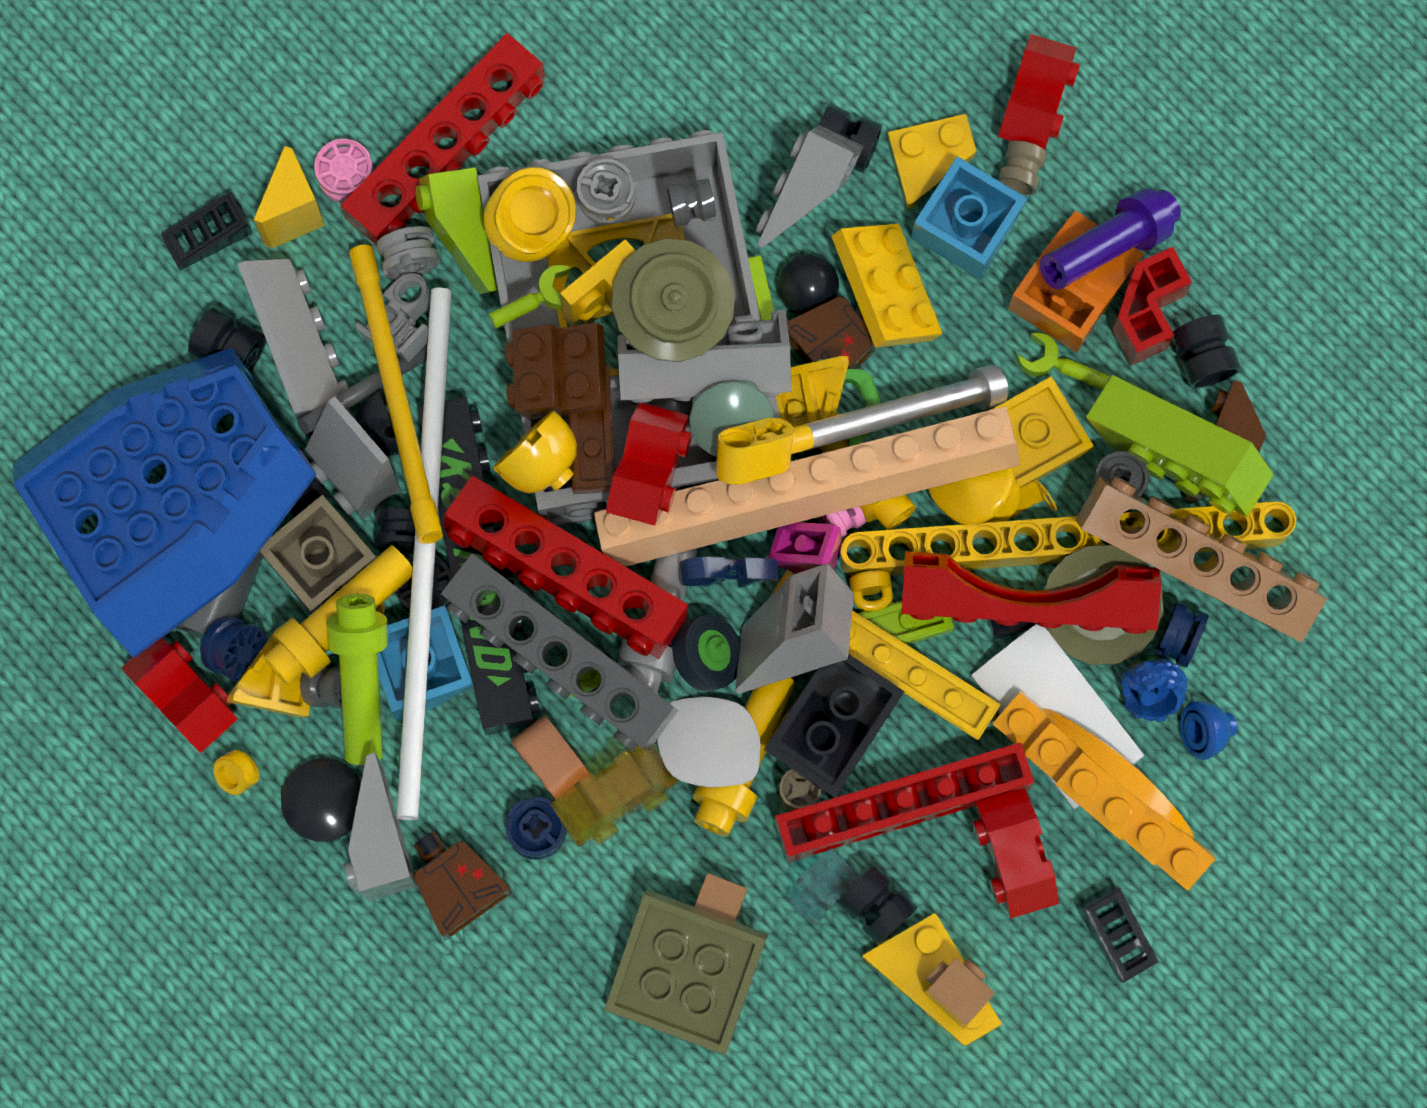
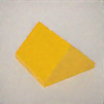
[254,146,325,248]

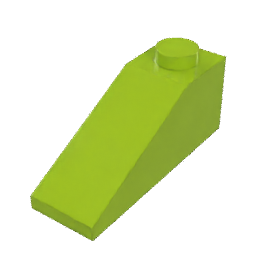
[416,167,497,294]

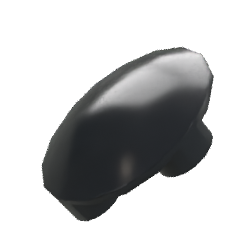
[281,758,361,843]

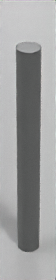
[298,345,427,434]

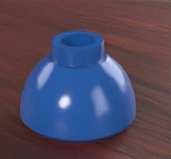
[1180,701,1237,760]

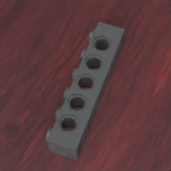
[441,554,679,751]

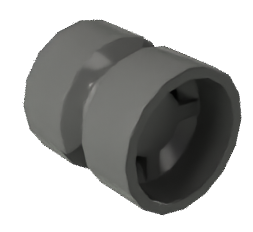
[1089,451,1149,513]

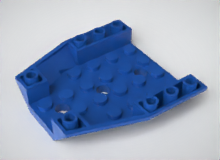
[13,347,317,658]

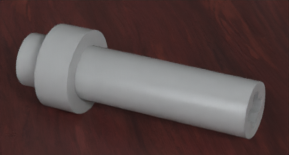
[616,548,698,694]

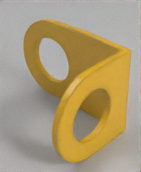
[1012,479,1057,517]

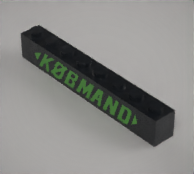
[418,397,540,736]

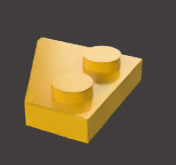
[887,114,977,209]
[776,356,849,452]
[227,627,310,718]

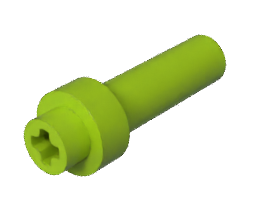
[327,594,388,765]

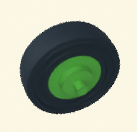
[672,614,740,691]

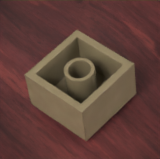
[259,495,377,614]

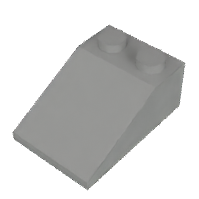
[305,396,401,521]
[344,753,417,901]

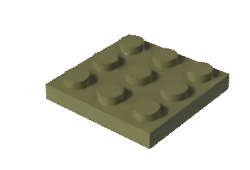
[604,889,768,1055]

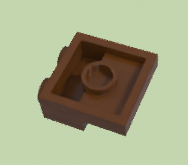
[505,322,607,420]

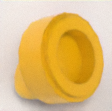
[849,570,893,611]
[213,750,260,795]

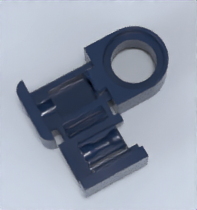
[679,557,779,588]

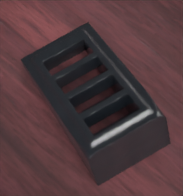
[161,191,253,271]
[1076,885,1159,983]

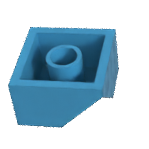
[911,156,1028,280]
[378,605,473,721]

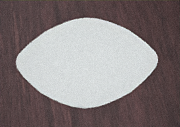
[658,697,760,787]

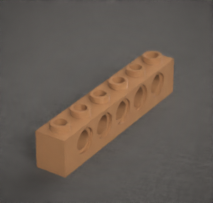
[1076,476,1327,643]

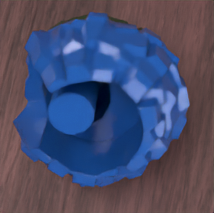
[1120,656,1188,722]

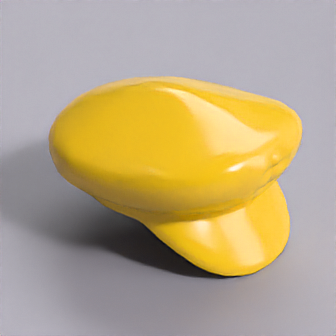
[484,167,576,262]
[928,467,1021,525]

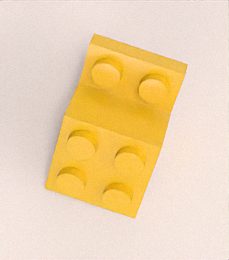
[560,239,636,326]

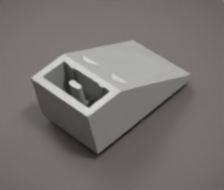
[756,125,864,248]
[735,563,854,694]

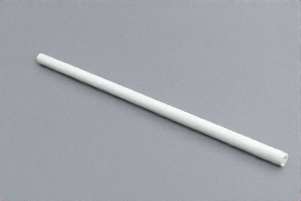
[396,288,452,820]

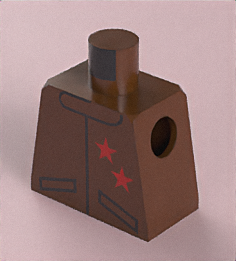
[787,296,876,369]
[413,831,512,941]

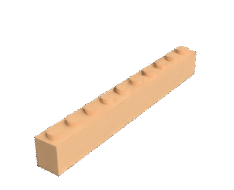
[594,406,1020,567]

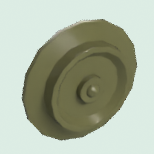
[611,238,735,362]
[1044,545,1163,665]

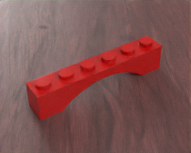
[901,552,1162,634]

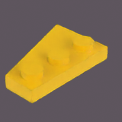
[861,913,1002,1047]

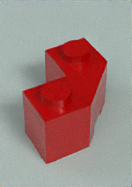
[998,34,1080,150]
[1112,246,1192,366]
[606,402,692,526]
[121,638,238,754]
[972,788,1059,919]

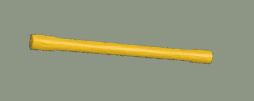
[349,245,443,544]

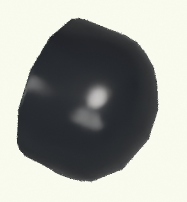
[778,253,839,315]
[355,388,399,456]

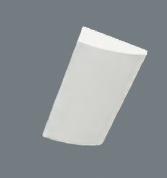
[971,624,1144,810]

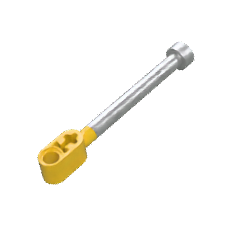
[715,365,1008,485]

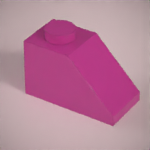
[768,522,842,574]

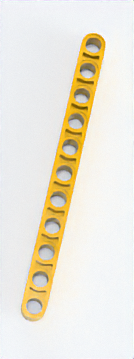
[839,502,1296,576]

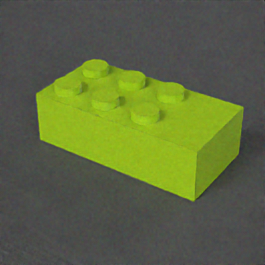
[1086,375,1274,517]

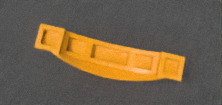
[992,690,1216,891]

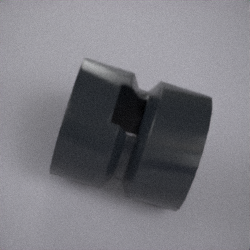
[819,104,883,174]
[188,307,266,373]
[1173,314,1242,389]
[837,864,918,946]

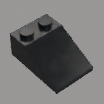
[763,653,904,798]

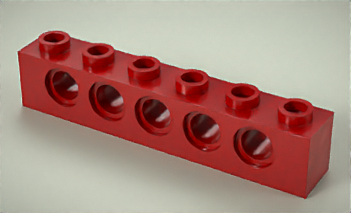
[340,33,545,246]
[444,475,688,659]
[774,742,1034,863]

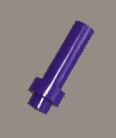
[1040,188,1181,290]

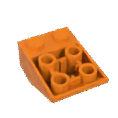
[1008,210,1144,353]

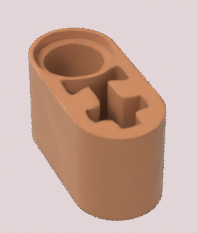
[510,715,592,804]

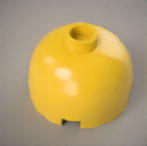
[493,410,577,493]

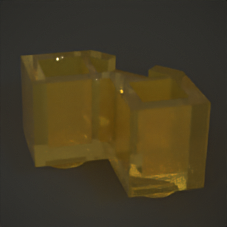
[550,745,678,847]

